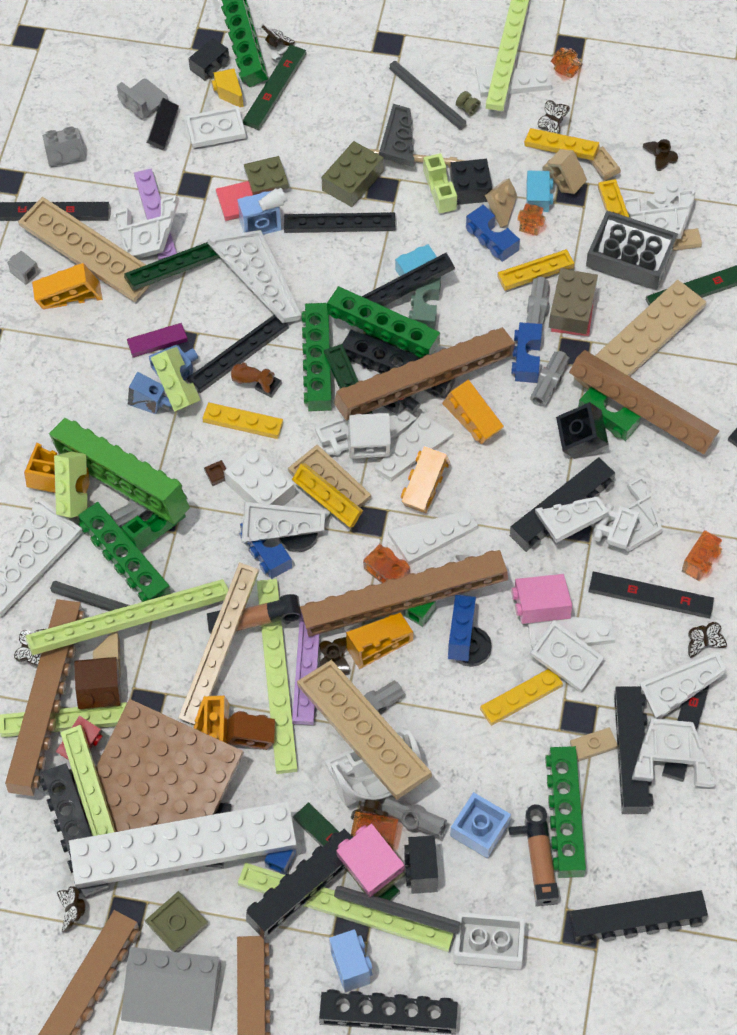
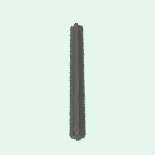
[389,61,466,130]
[334,886,461,934]

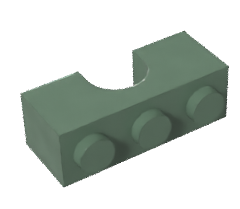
[409,277,441,330]

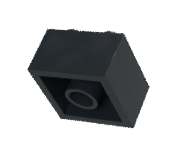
[450,158,492,205]
[556,402,609,459]
[404,835,438,894]

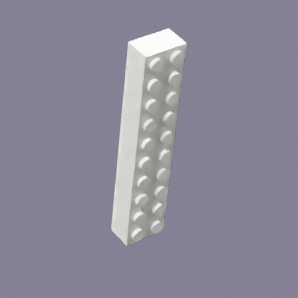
[69,801,296,889]

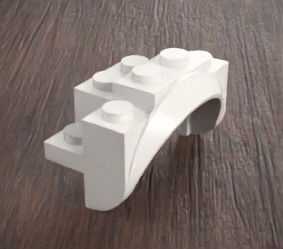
[325,727,422,806]

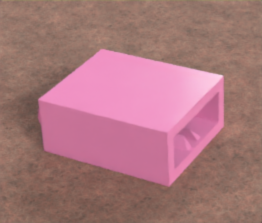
[511,574,572,624]
[336,824,405,897]

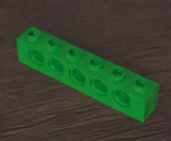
[221,0,269,87]
[327,286,440,358]
[302,303,332,412]
[78,502,171,602]
[545,746,586,878]

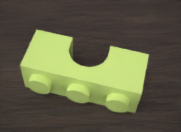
[423,153,457,214]
[151,347,201,412]
[54,451,88,518]

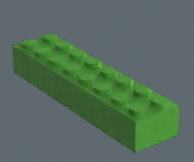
[49,418,190,524]

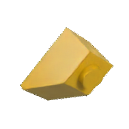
[211,68,244,108]

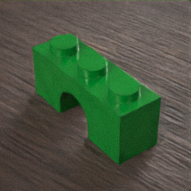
[578,387,641,441]
[121,513,186,552]

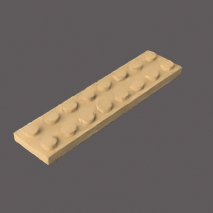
[18,196,151,302]
[574,280,707,390]
[297,660,432,800]

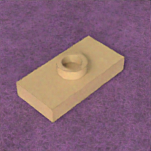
[589,146,621,180]
[672,228,702,251]
[570,727,618,762]

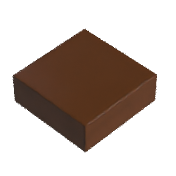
[204,460,226,486]

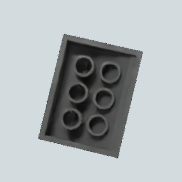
[586,211,678,290]

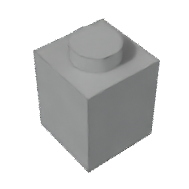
[7,251,39,285]

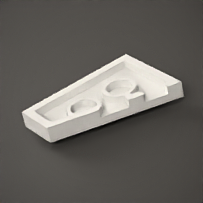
[535,497,609,543]

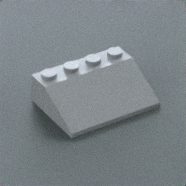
[121,947,221,1031]

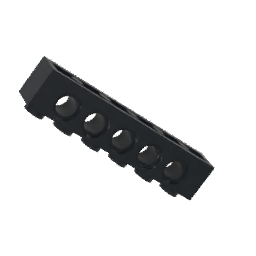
[342,329,455,399]
[40,763,110,898]
[319,989,458,1035]

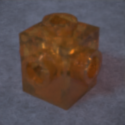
[551,47,583,78]
[517,203,546,236]

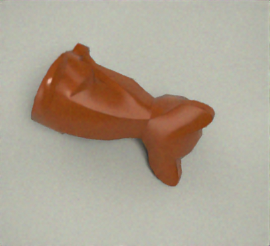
[231,362,275,393]

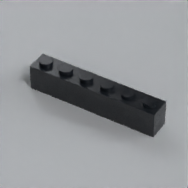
[509,457,615,552]
[614,686,653,814]
[246,829,353,939]
[569,890,708,945]

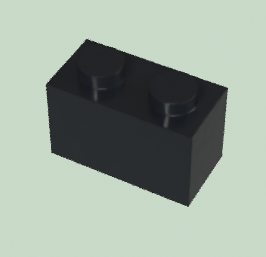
[188,38,230,81]

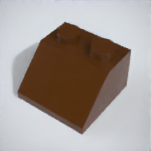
[74,657,122,709]

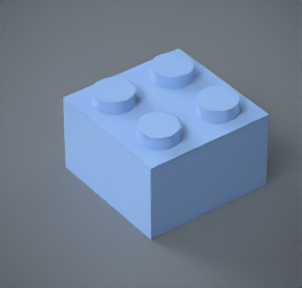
[237,191,281,235]
[450,792,511,858]
[329,929,373,993]

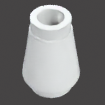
[258,188,287,211]

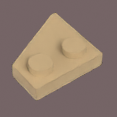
[485,178,517,227]

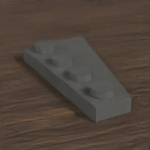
[379,104,415,167]

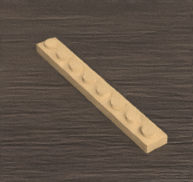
[178,562,259,725]

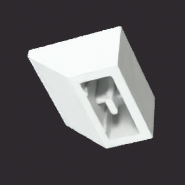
[347,413,391,458]

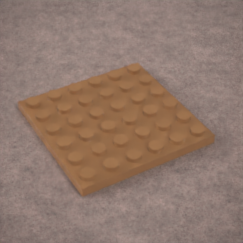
[80,699,244,871]

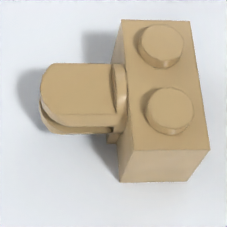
[542,149,587,194]

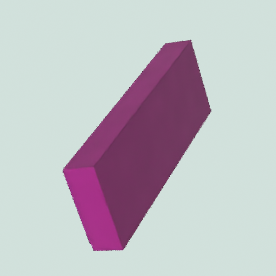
[127,323,188,357]

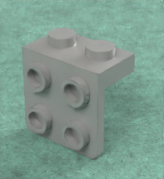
[117,79,168,119]
[42,126,85,166]

